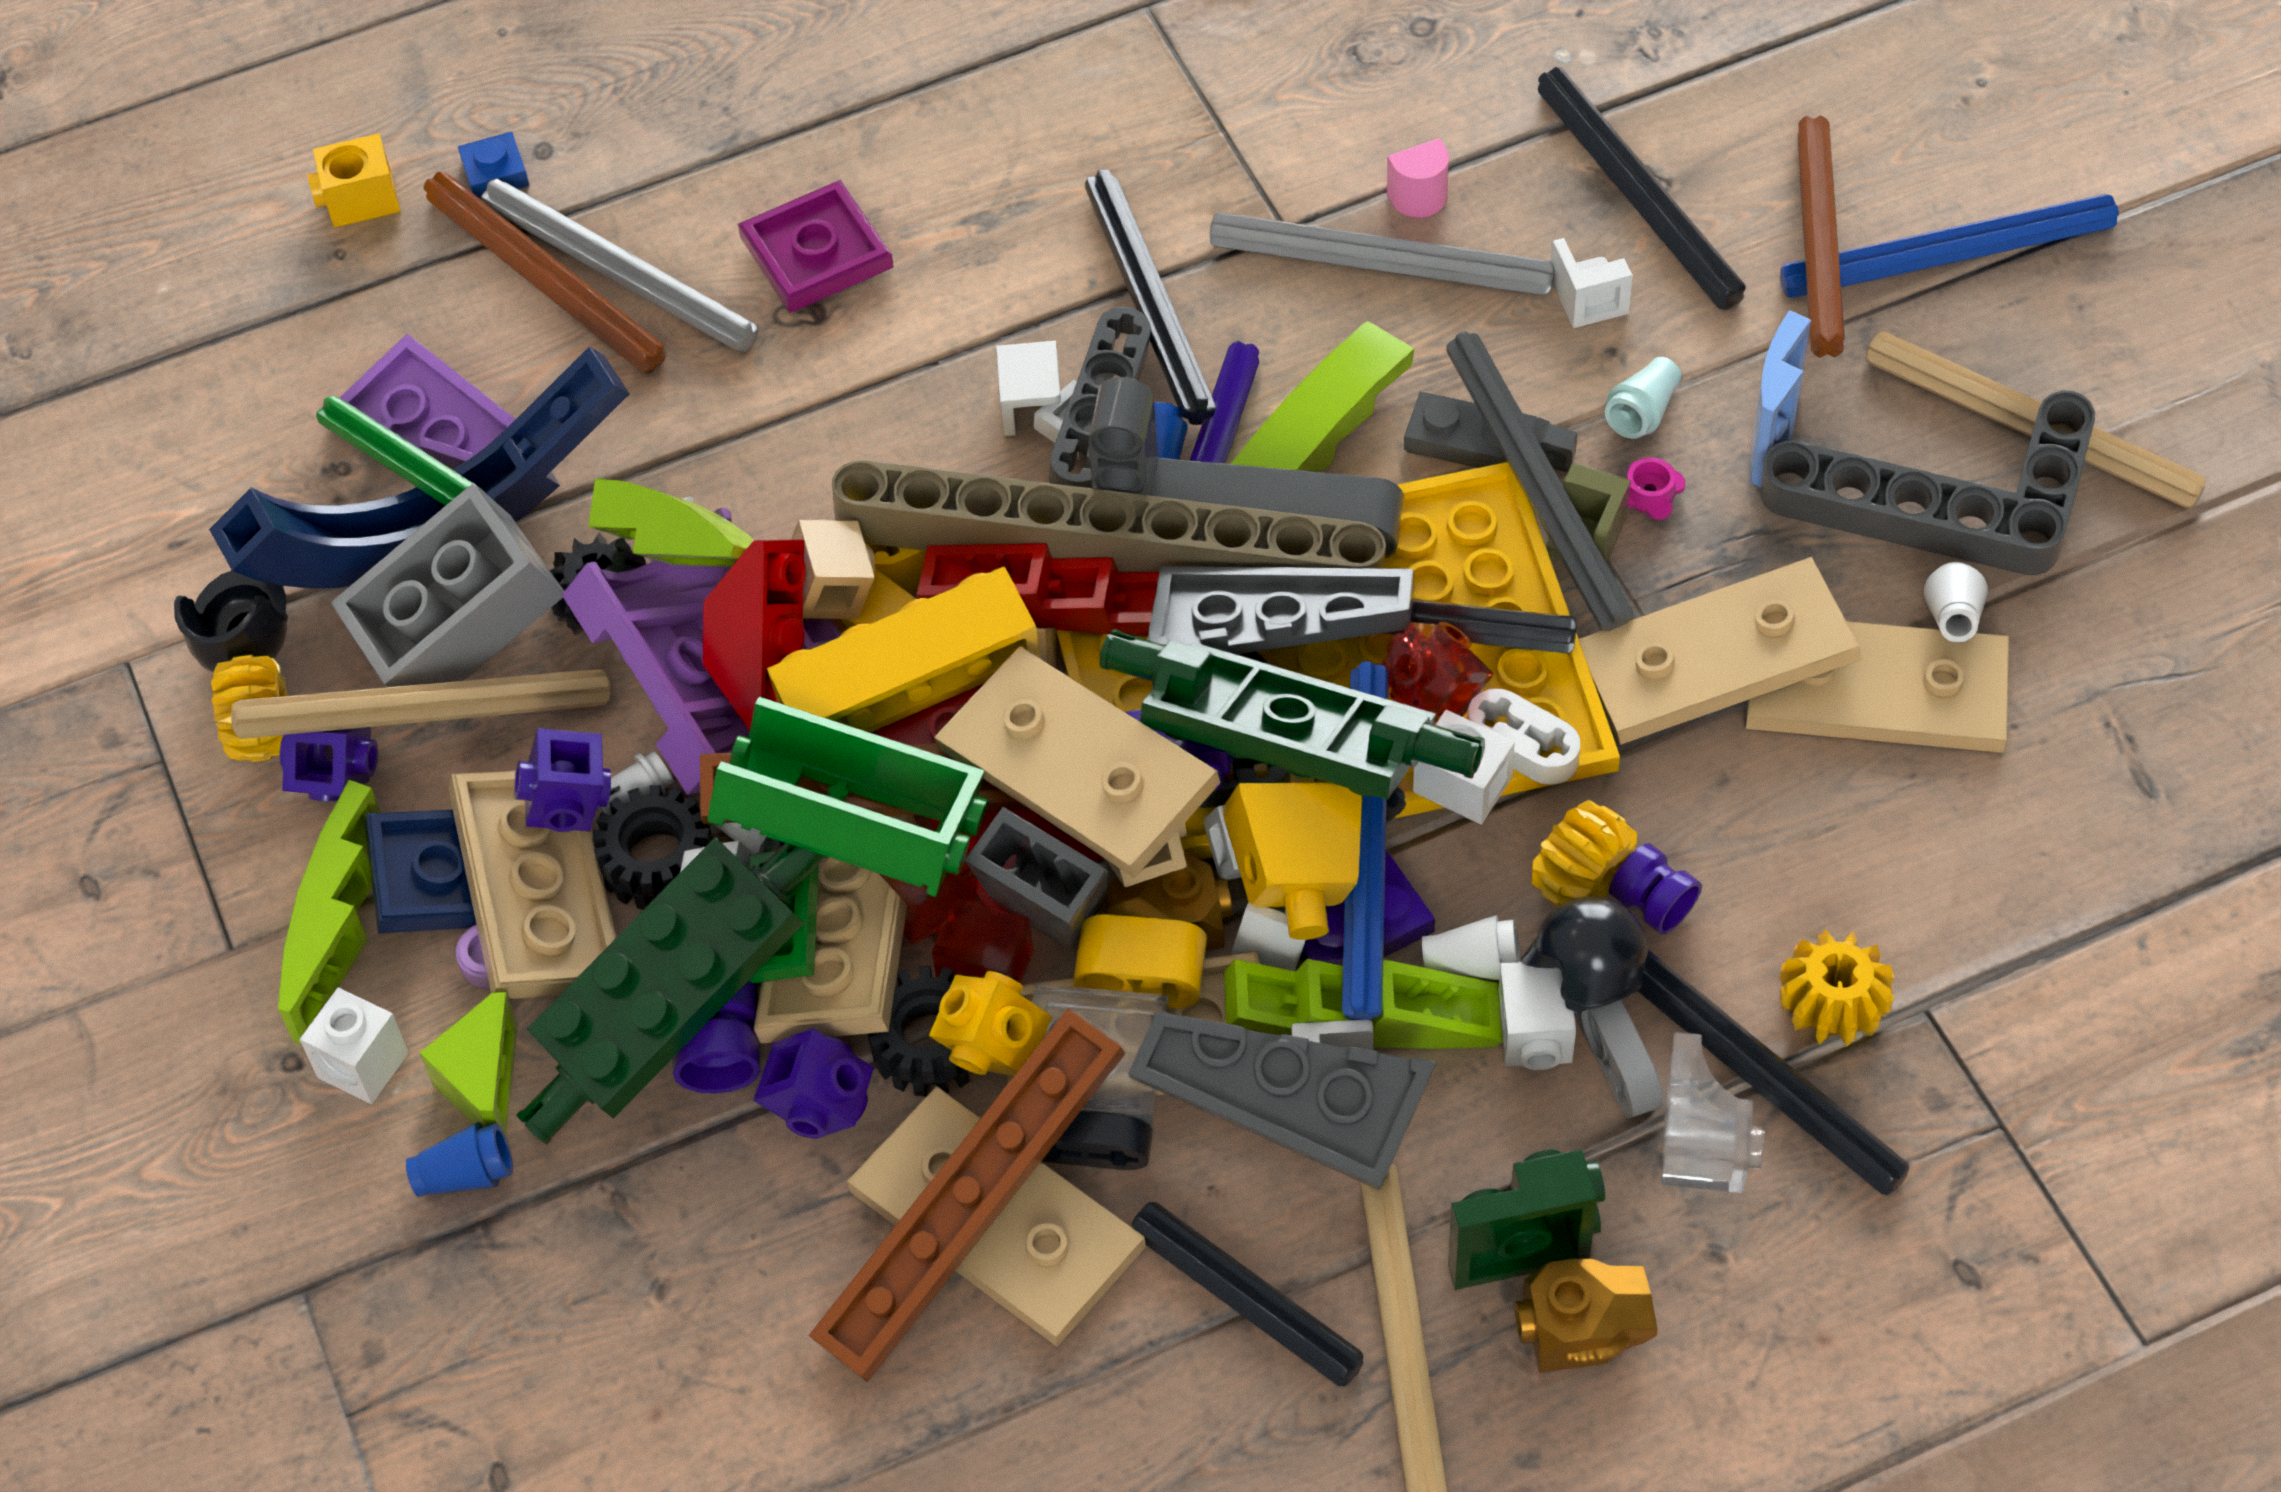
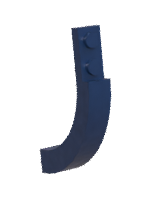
[209,346,630,589]

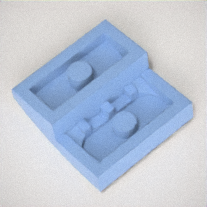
[1750,310,1811,488]

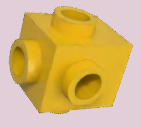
[929,971,1053,1076]

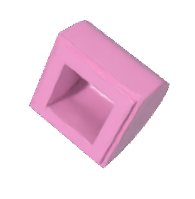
[1387,138,1449,218]

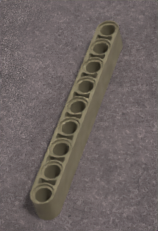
[832,460,1386,572]

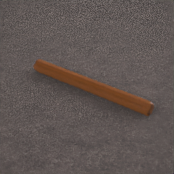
[1797,115,1845,358]
[423,171,666,373]

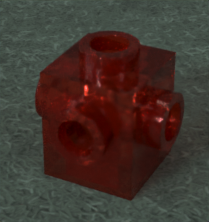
[1380,622,1494,722]

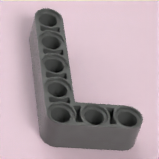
[1088,377,1404,558]
[1761,390,2095,575]

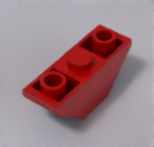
[702,539,806,731]

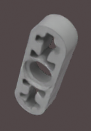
[1574,1000,1663,1118]

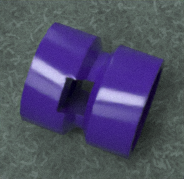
[672,981,761,1094]

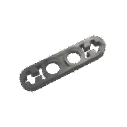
[1049,307,1151,488]

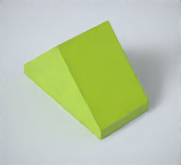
[419,992,518,1137]

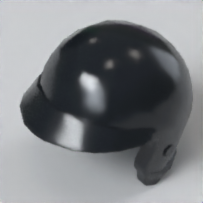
[174,570,288,672]
[1521,896,1648,1013]

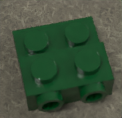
[1448,1149,1605,1290]

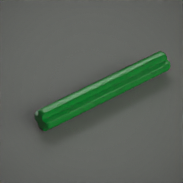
[316,396,482,506]

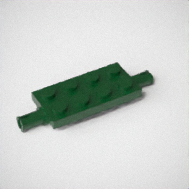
[1100,629,1485,800]
[516,837,828,1145]

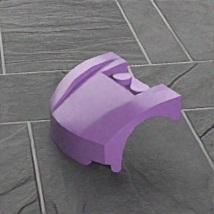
[562,508,841,795]

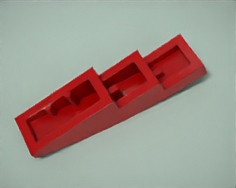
[916,543,1160,636]

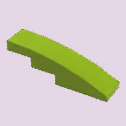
[1231,321,1415,472]
[278,780,381,1044]
[1224,959,1503,1049]

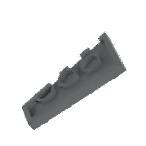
[1147,566,1414,654]
[1128,1011,1436,1191]

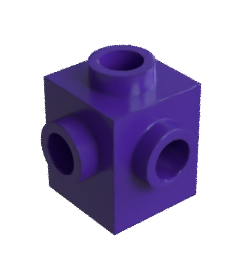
[280,727,378,802]
[514,728,611,832]
[753,1028,874,1139]

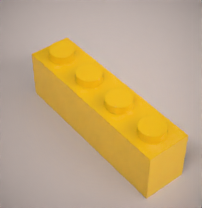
[767,566,1042,733]

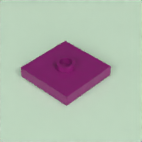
[737,179,894,313]

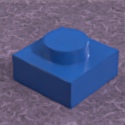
[457,131,530,199]

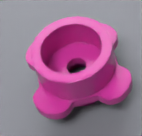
[1627,457,1686,520]

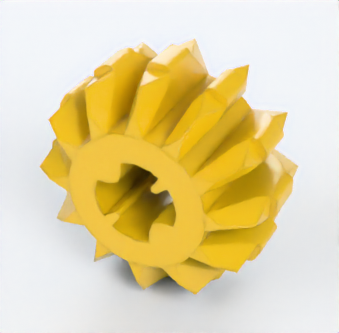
[211,655,289,762]
[1531,800,1638,906]
[1779,929,1894,1047]

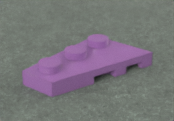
[340,334,515,468]

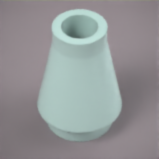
[1604,357,1682,439]

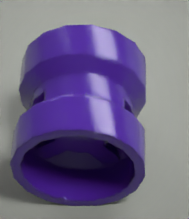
[1609,843,1702,935]

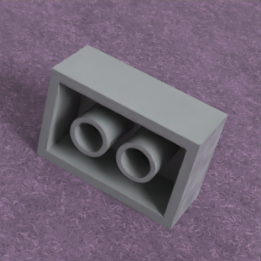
[331,483,564,687]

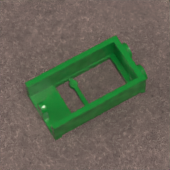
[707,697,988,897]

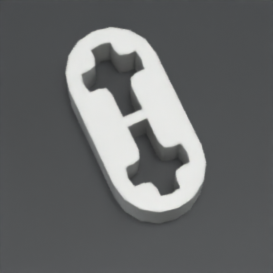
[1468,689,1580,785]

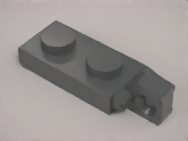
[1404,391,1577,473]

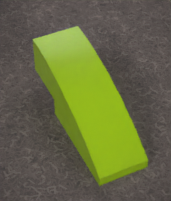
[588,478,754,568]

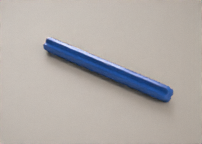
[1779,194,2119,298]
[1342,661,1389,1021]

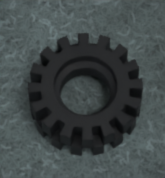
[592,785,713,910]
[868,966,970,1097]

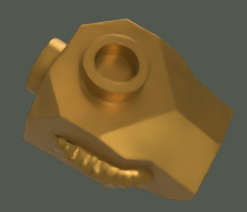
[1104,852,1233,951]
[1514,1259,1658,1373]

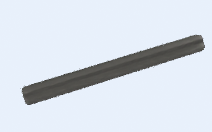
[1446,331,1633,631]

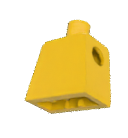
[1222,783,1362,940]

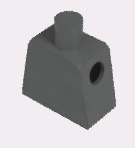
[965,807,1108,949]

